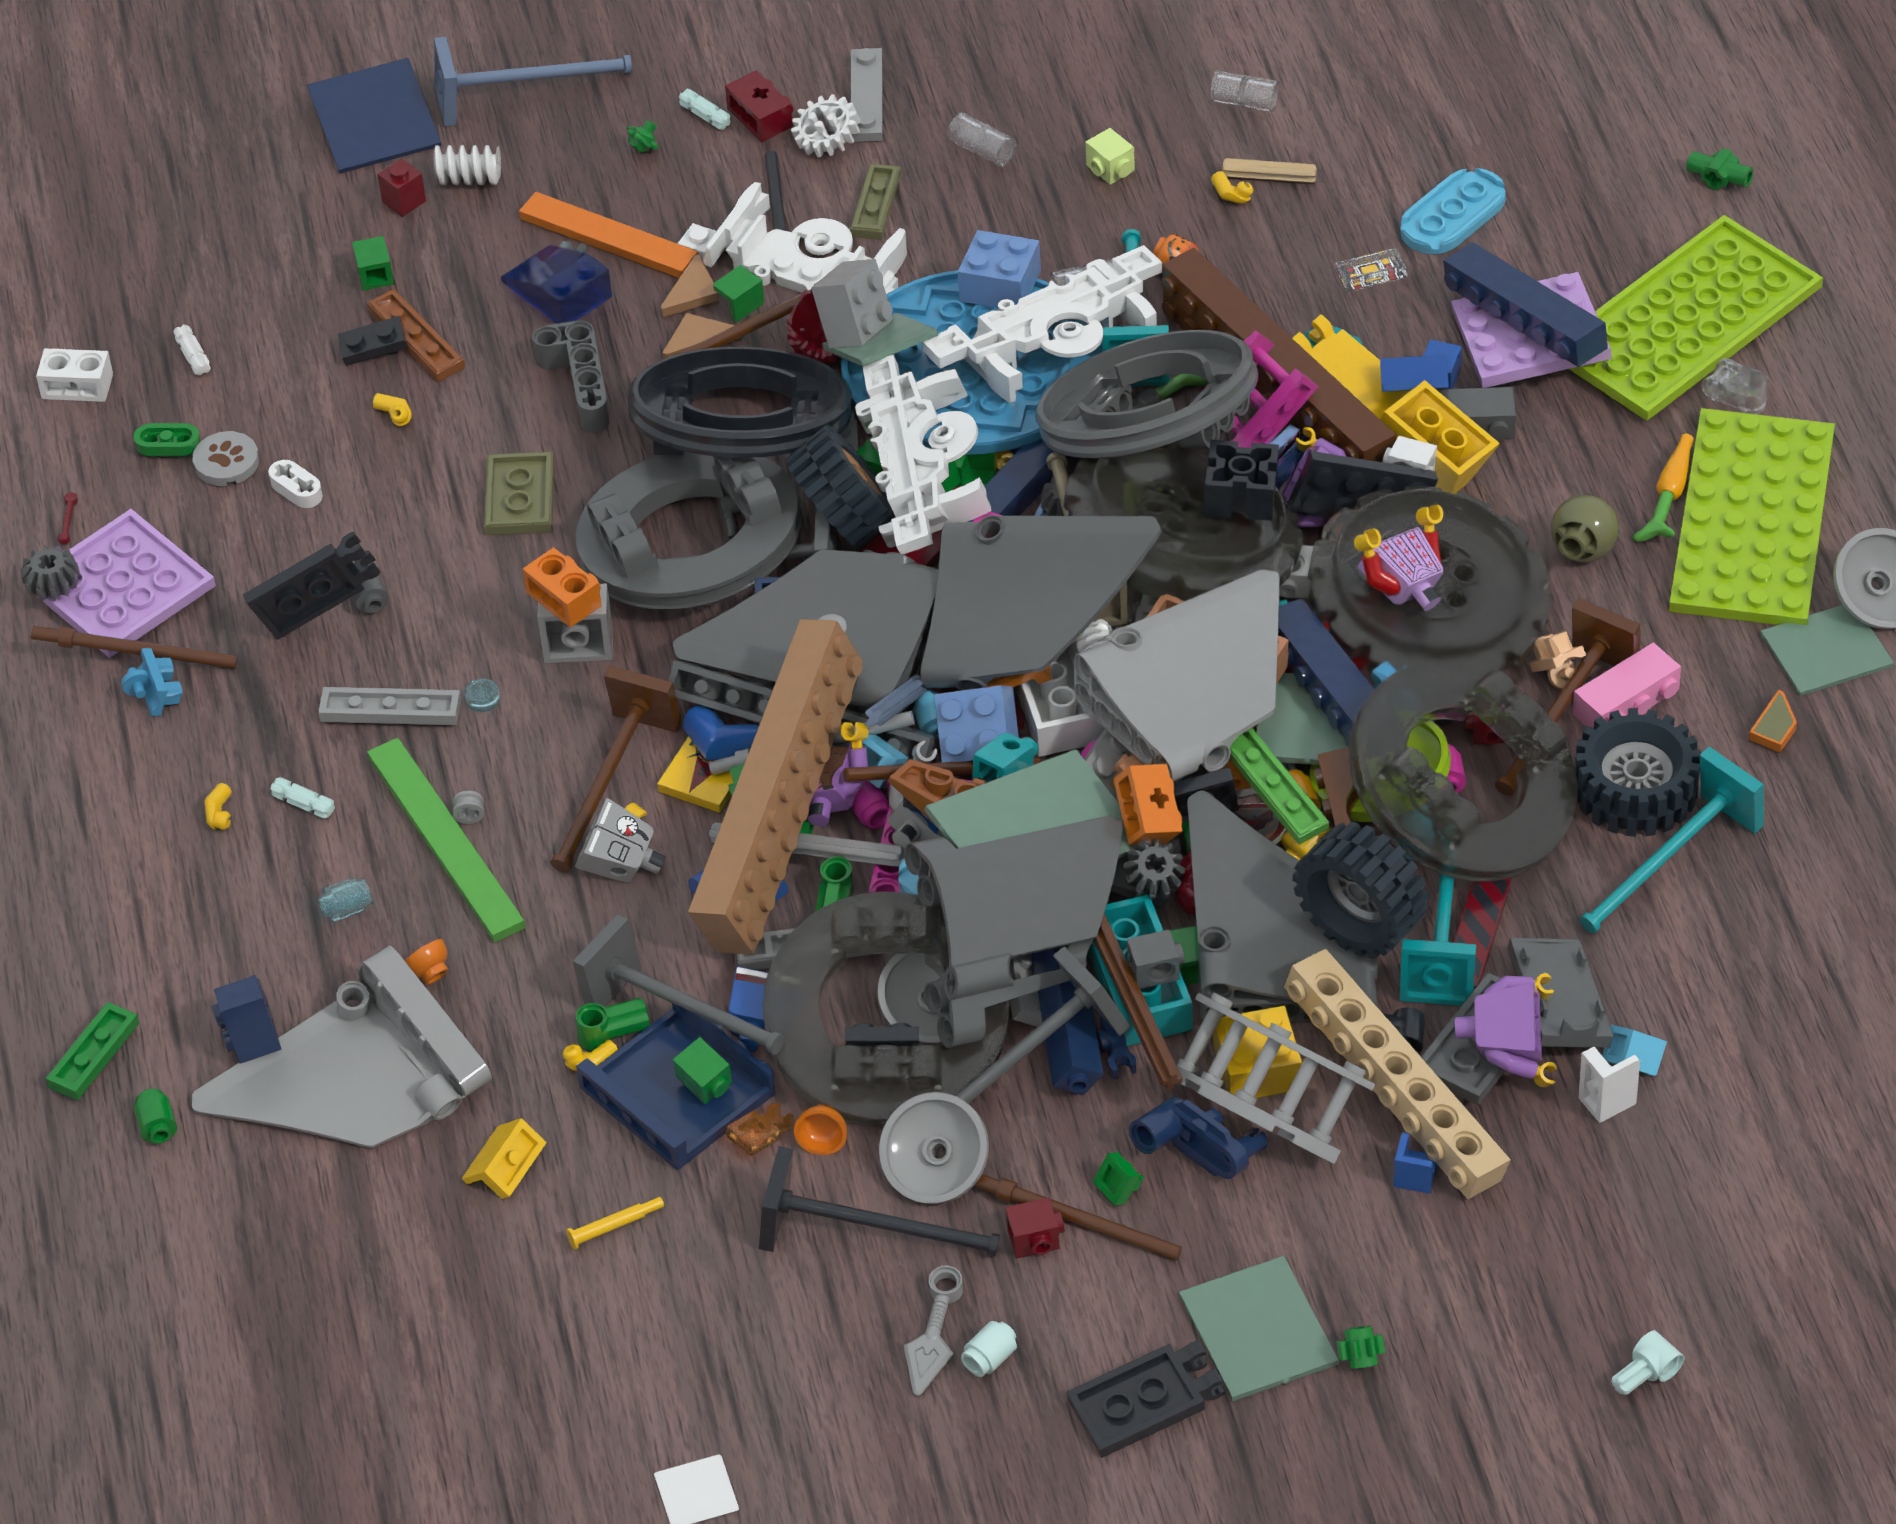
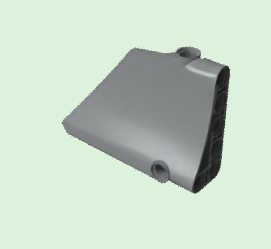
[1074,570,1279,782]
[192,945,492,1148]

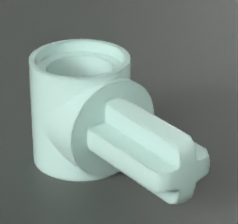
[1611,1330,1685,1395]

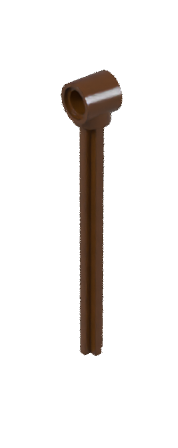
[1094,913,1182,1090]

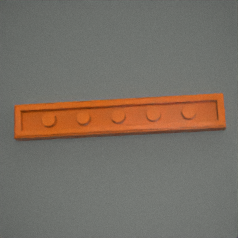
[519,192,698,278]

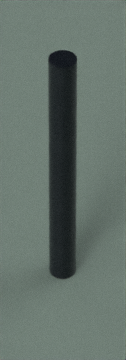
[765,151,786,231]

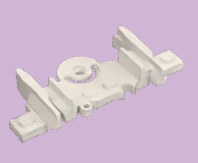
[677,182,907,294]
[922,245,1162,403]
[855,355,991,555]

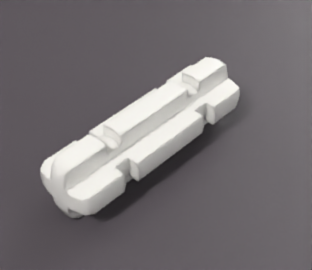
[173,324,211,376]

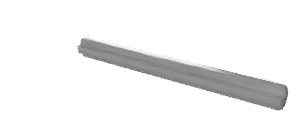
[709,822,904,867]

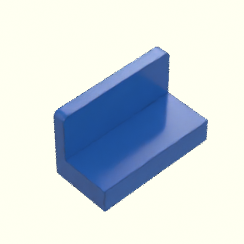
[1380,355,1449,392]

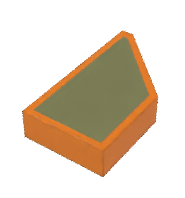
[1748,690,1797,753]

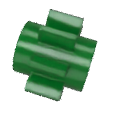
[1336,1325,1386,1369]

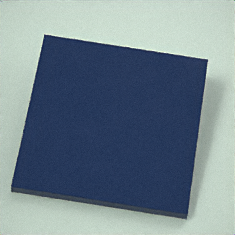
[307,58,441,174]

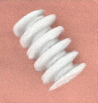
[434,145,501,185]

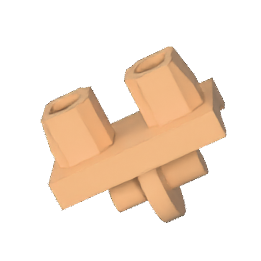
[1529,631,1586,689]

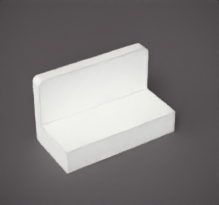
[1578,1047,1640,1123]

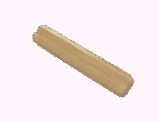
[1222,158,1317,183]

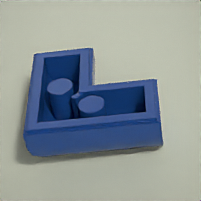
[683,705,760,760]

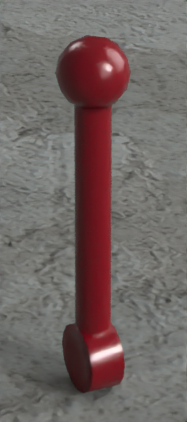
[57,492,78,545]

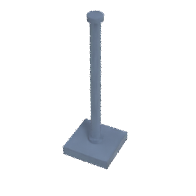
[434,37,632,126]

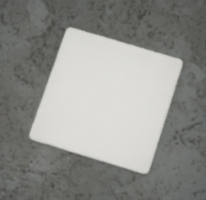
[654,1455,739,1524]

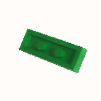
[46,1002,139,1101]

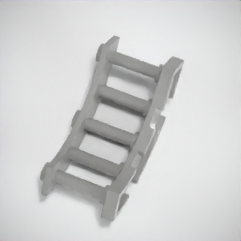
[1176,993,1375,1164]

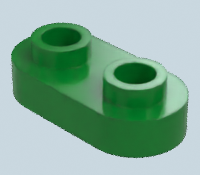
[133,423,201,456]

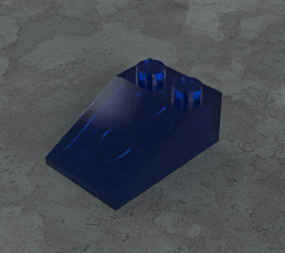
[501,245,612,324]

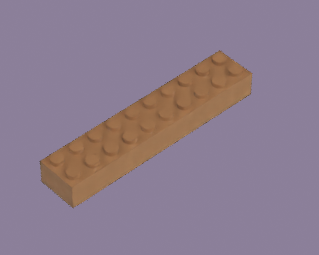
[688,619,863,955]

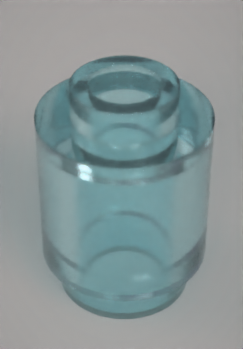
[317,877,373,922]

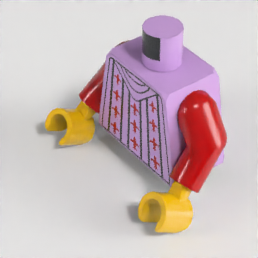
[1354,505,1443,611]

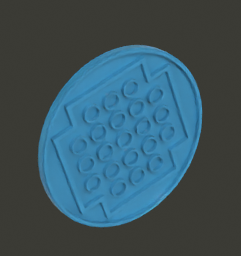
[841,270,1103,455]

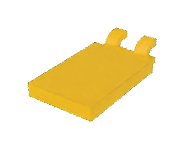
[1292,314,1410,419]

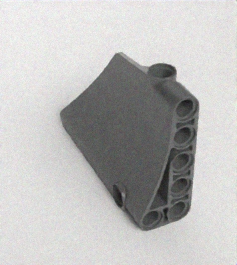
[921,515,1162,691]
[672,550,939,714]
[1187,790,1378,1023]

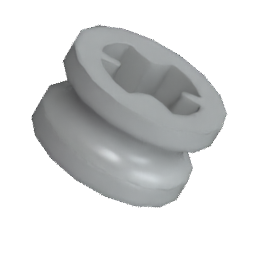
[452,791,484,824]

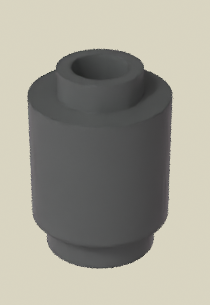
[352,565,389,614]

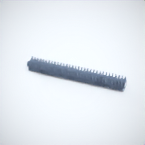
[865,674,930,727]

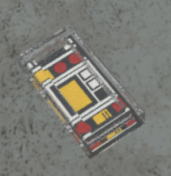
[1335,248,1407,292]

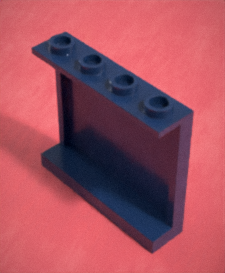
[576,1003,775,1171]

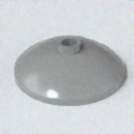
[1833,528,1896,629]
[877,942,985,1045]
[879,1092,989,1204]

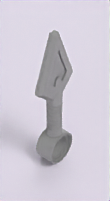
[904,1265,963,1396]

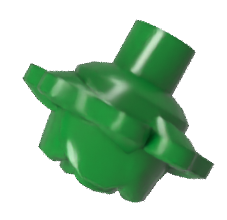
[626,119,659,153]

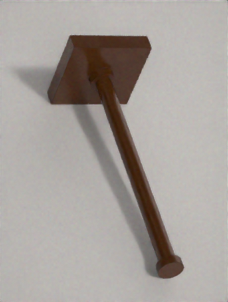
[1495,598,1640,796]
[550,665,682,872]

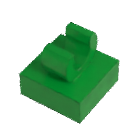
[1093,1152,1145,1206]

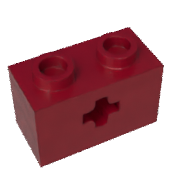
[725,70,794,142]

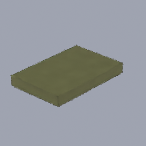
[484,452,554,535]

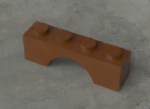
[1314,744,1379,837]

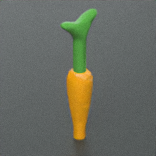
[1633,433,1694,542]

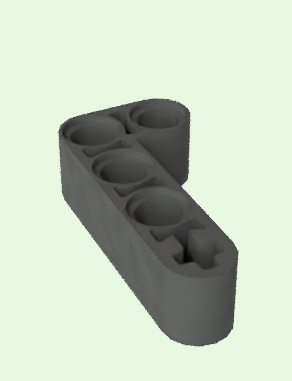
[532,321,609,433]

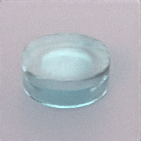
[465,678,500,712]

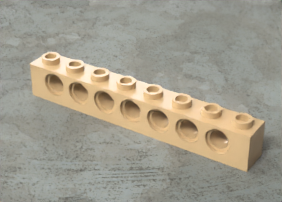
[1284,949,1511,1199]

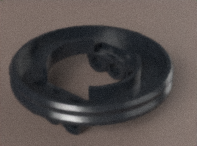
[628,347,852,458]

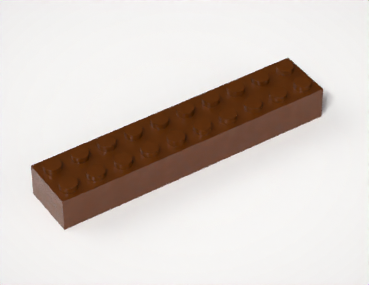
[1161,248,1396,463]

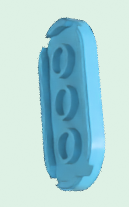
[1400,168,1506,254]

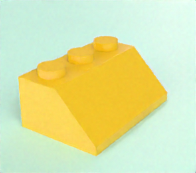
[1380,380,1500,500]

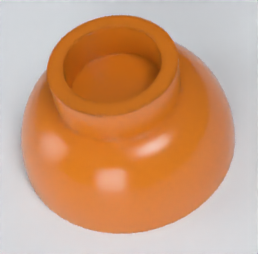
[404,939,449,986]
[794,1104,847,1155]

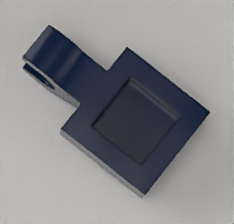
[1096,1016,1137,1080]

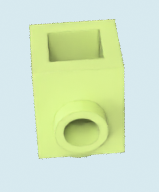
[1085,128,1135,185]

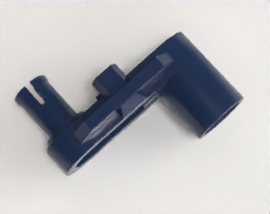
[1129,1097,1268,1179]

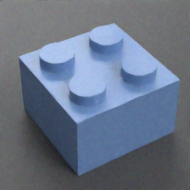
[958,230,1041,308]
[934,685,1019,762]

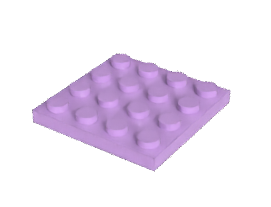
[1451,272,1612,388]
[37,509,216,658]

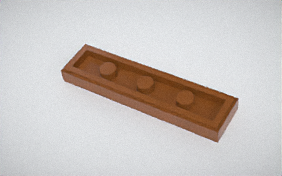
[367,289,465,382]

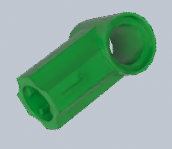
[814,856,854,926]
[576,998,650,1051]

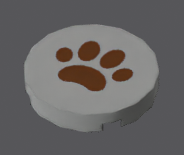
[192,431,259,486]

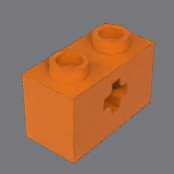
[1113,764,1182,846]

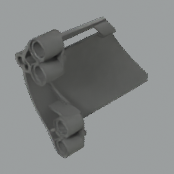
[904,815,1123,1048]

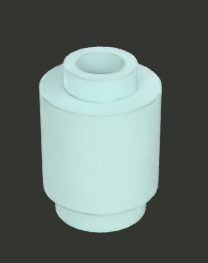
[961,1321,1017,1377]

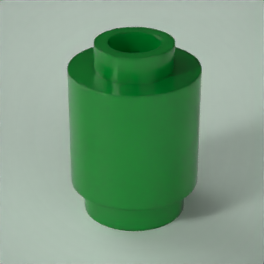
[134,1089,177,1144]

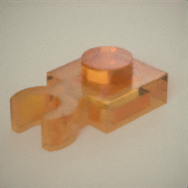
[726,1102,794,1157]

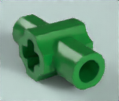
[1686,148,1754,191]

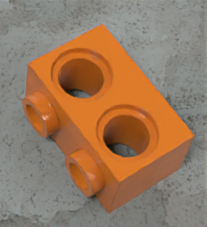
[522,547,602,628]

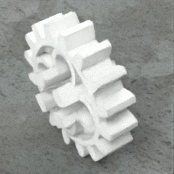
[791,94,861,157]

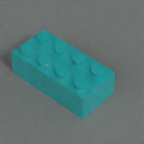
[1087,894,1193,1046]

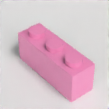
[1572,642,1681,729]

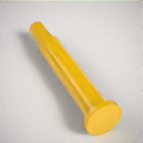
[566,1197,664,1250]

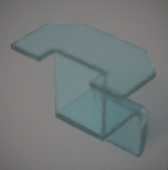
[558,241,587,263]

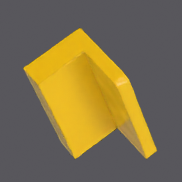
[462,1118,547,1199]

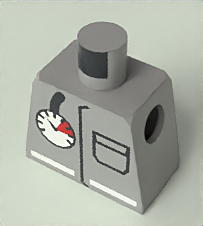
[575,798,666,883]

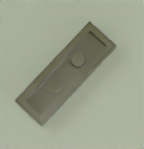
[850,164,901,240]

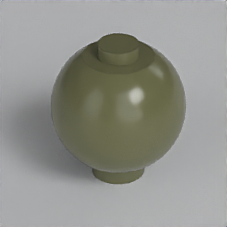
[1551,494,1619,563]

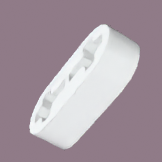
[268,460,323,508]

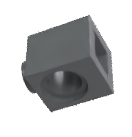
[1127,930,1185,989]

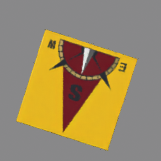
[657,736,734,813]

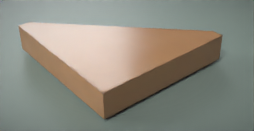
[661,254,719,317]
[662,313,740,359]

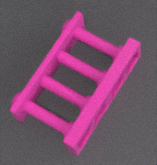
[1203,330,1318,455]

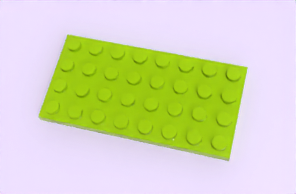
[1569,215,1823,421]
[1669,408,1835,625]

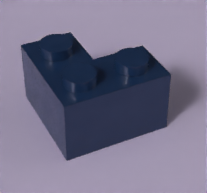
[212,975,282,1064]

